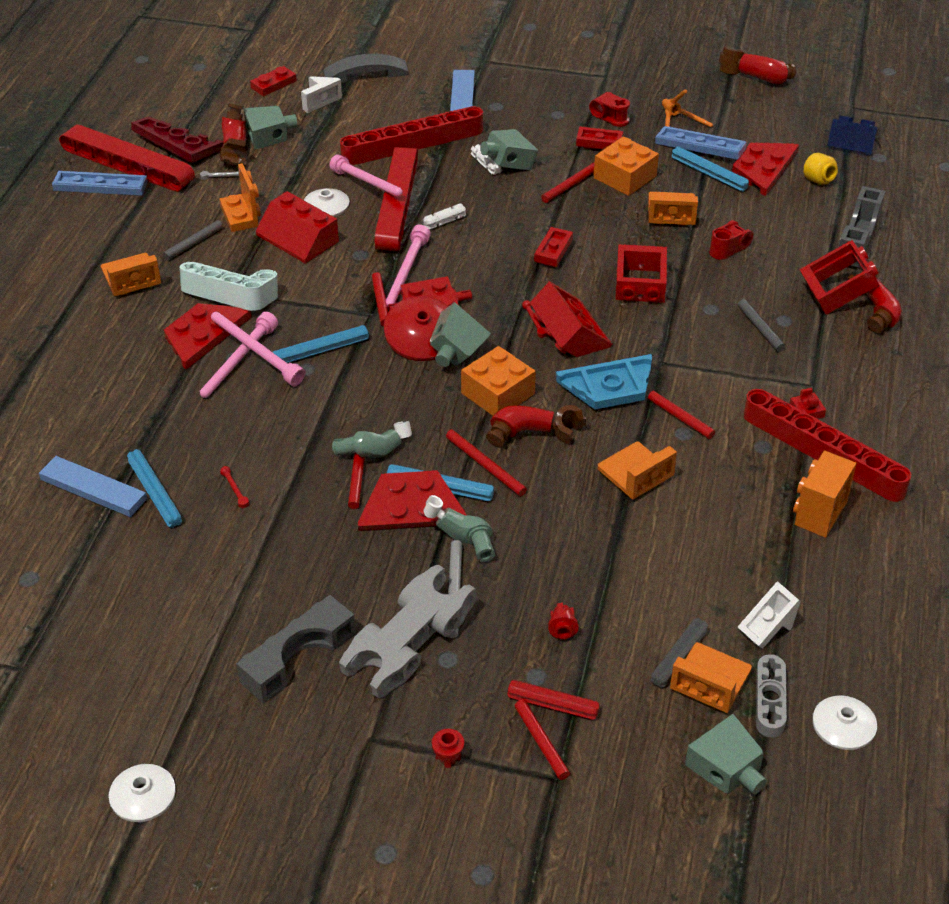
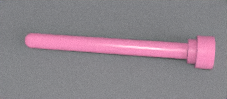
[329,155,403,197]
[386,225,431,307]
[200,312,279,398]
[211,312,306,387]

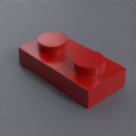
[250,66,297,97]
[576,126,623,149]
[534,227,573,267]

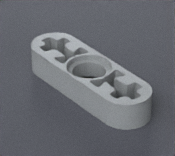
[756,655,787,738]

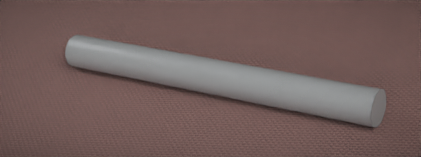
[448,540,462,638]

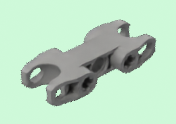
[339,565,477,698]

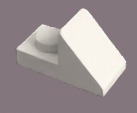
[301,77,342,113]
[738,581,801,649]

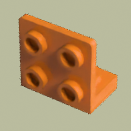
[219,163,261,232]
[648,192,698,225]
[101,253,161,296]
[597,442,677,500]
[670,642,752,713]

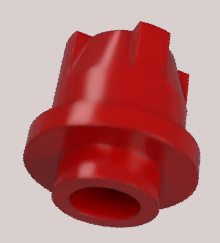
[548,603,579,639]
[432,729,464,768]

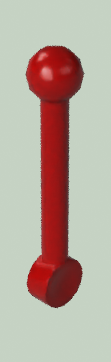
[522,300,547,338]
[220,466,249,508]

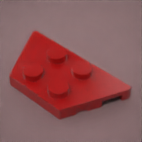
[732,143,799,196]
[164,303,252,369]
[358,470,467,531]

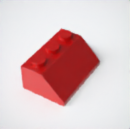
[256,191,339,264]
[530,281,613,357]

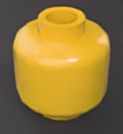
[803,153,838,185]

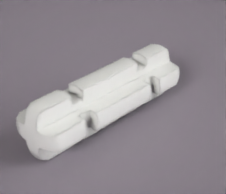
[471,144,502,175]
[423,204,466,230]

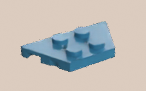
[556,354,652,409]

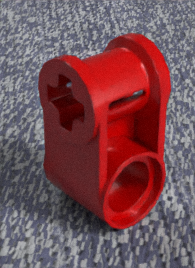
[589,92,630,127]
[709,220,754,260]

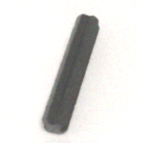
[651,618,708,688]

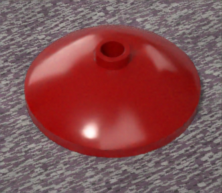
[384,296,449,361]

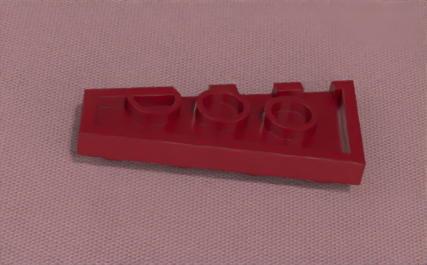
[131,116,223,163]

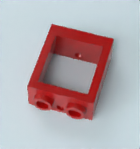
[799,240,879,315]
[615,244,667,303]

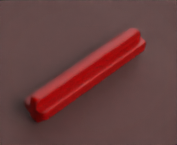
[508,680,600,720]

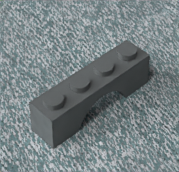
[838,186,886,267]
[236,595,356,704]

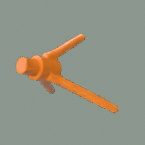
[662,89,713,127]

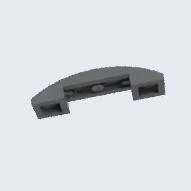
[323,54,409,83]

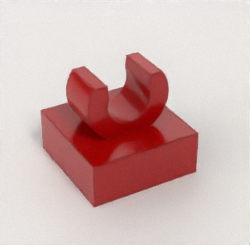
[789,388,826,419]

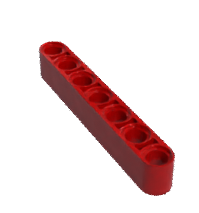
[340,106,483,165]
[59,124,195,192]
[375,147,418,251]
[744,389,911,502]

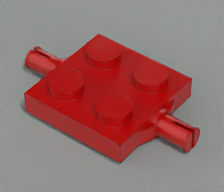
[388,276,472,319]

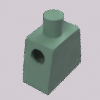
[244,106,298,150]
[480,129,538,170]
[430,302,491,367]
[685,714,767,794]

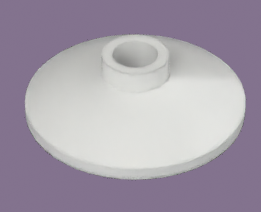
[304,188,349,217]
[812,696,877,750]
[109,764,176,822]

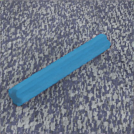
[672,146,749,192]
[273,325,369,363]
[127,449,182,528]
[387,464,494,502]

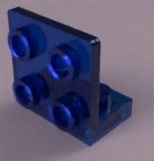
[827,115,879,154]

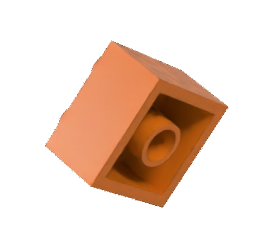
[594,136,659,196]
[461,346,536,415]
[793,450,856,538]

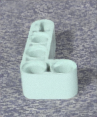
[180,262,278,311]

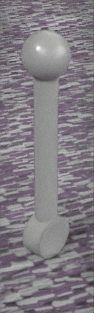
[200,171,239,180]

